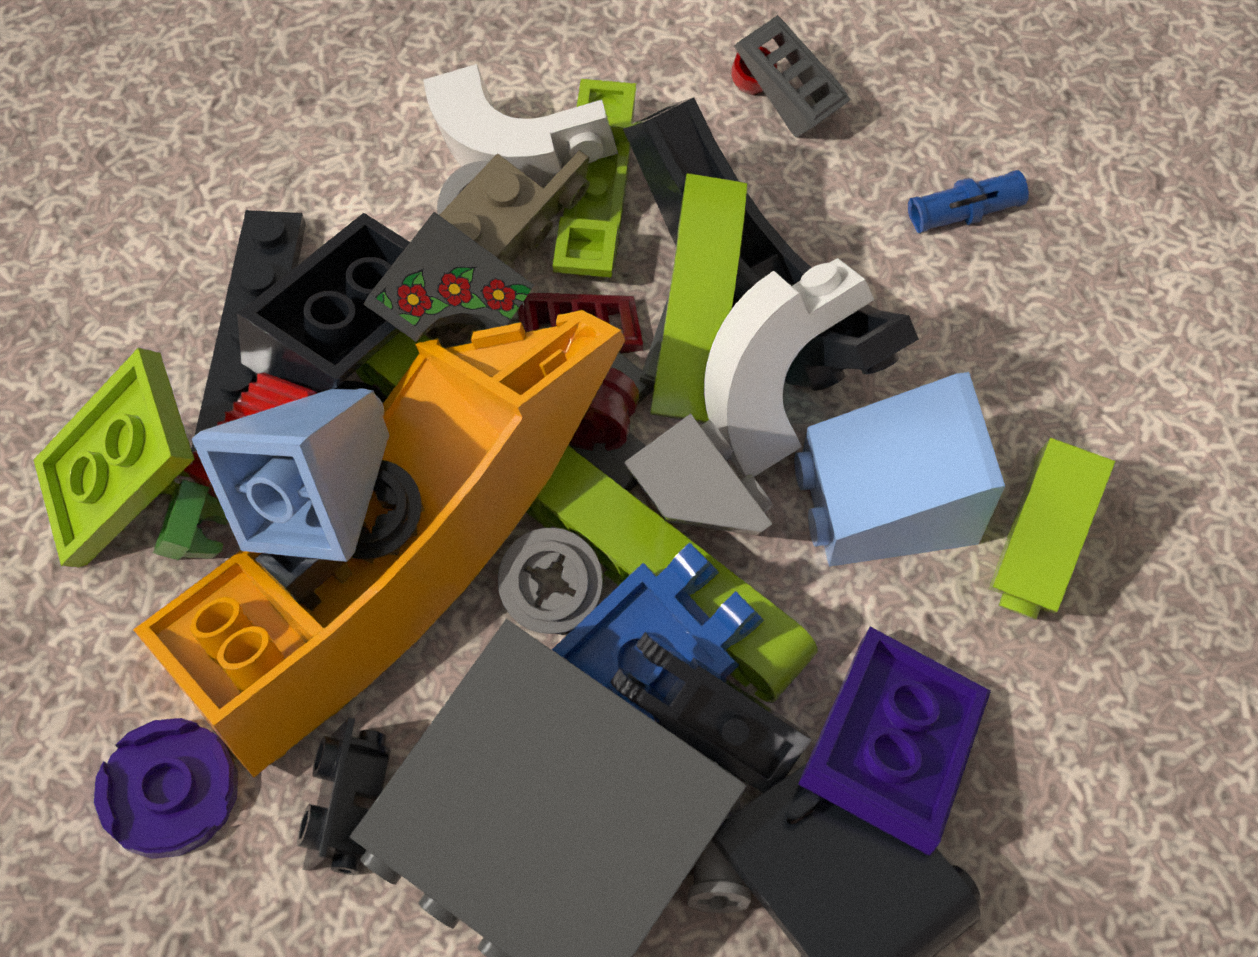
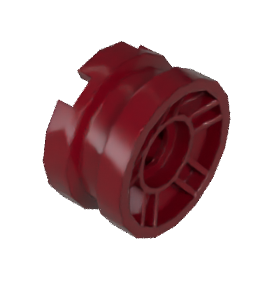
[569,367,639,451]

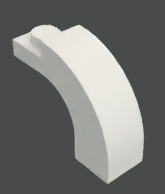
[423,64,618,188]
[704,258,874,477]

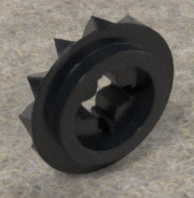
[351,460,425,564]

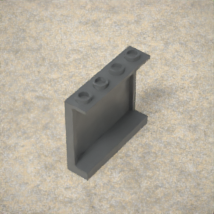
[350,618,747,957]

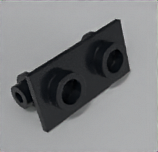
[297,717,391,875]

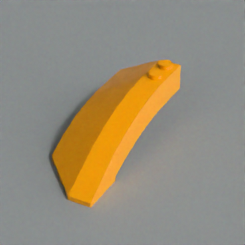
[133,310,625,778]

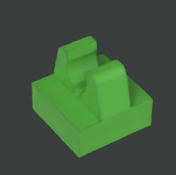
[153,479,228,560]

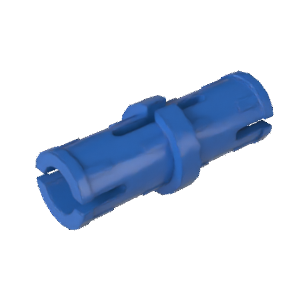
[908,170,1029,233]

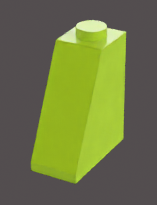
[989,437,1115,620]

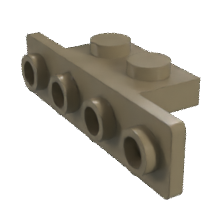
[428,150,590,341]

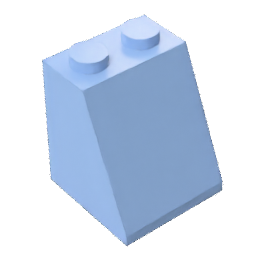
[794,372,1005,567]

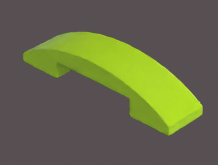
[553,79,636,278]
[650,173,747,423]

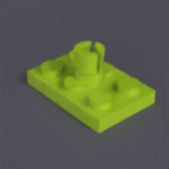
[33,348,194,568]

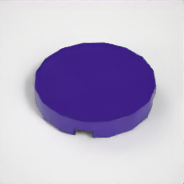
[94,718,238,859]

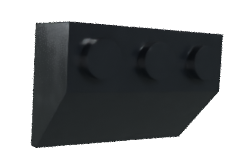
[237,212,410,391]

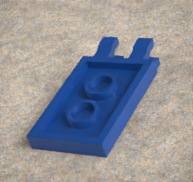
[552,543,764,721]

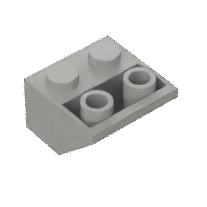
[625,414,773,536]

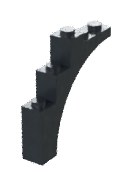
[623,97,919,391]

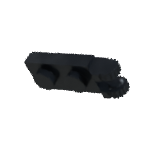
[610,632,812,793]

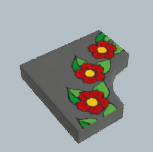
[364,212,534,342]

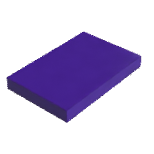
[798,626,991,856]

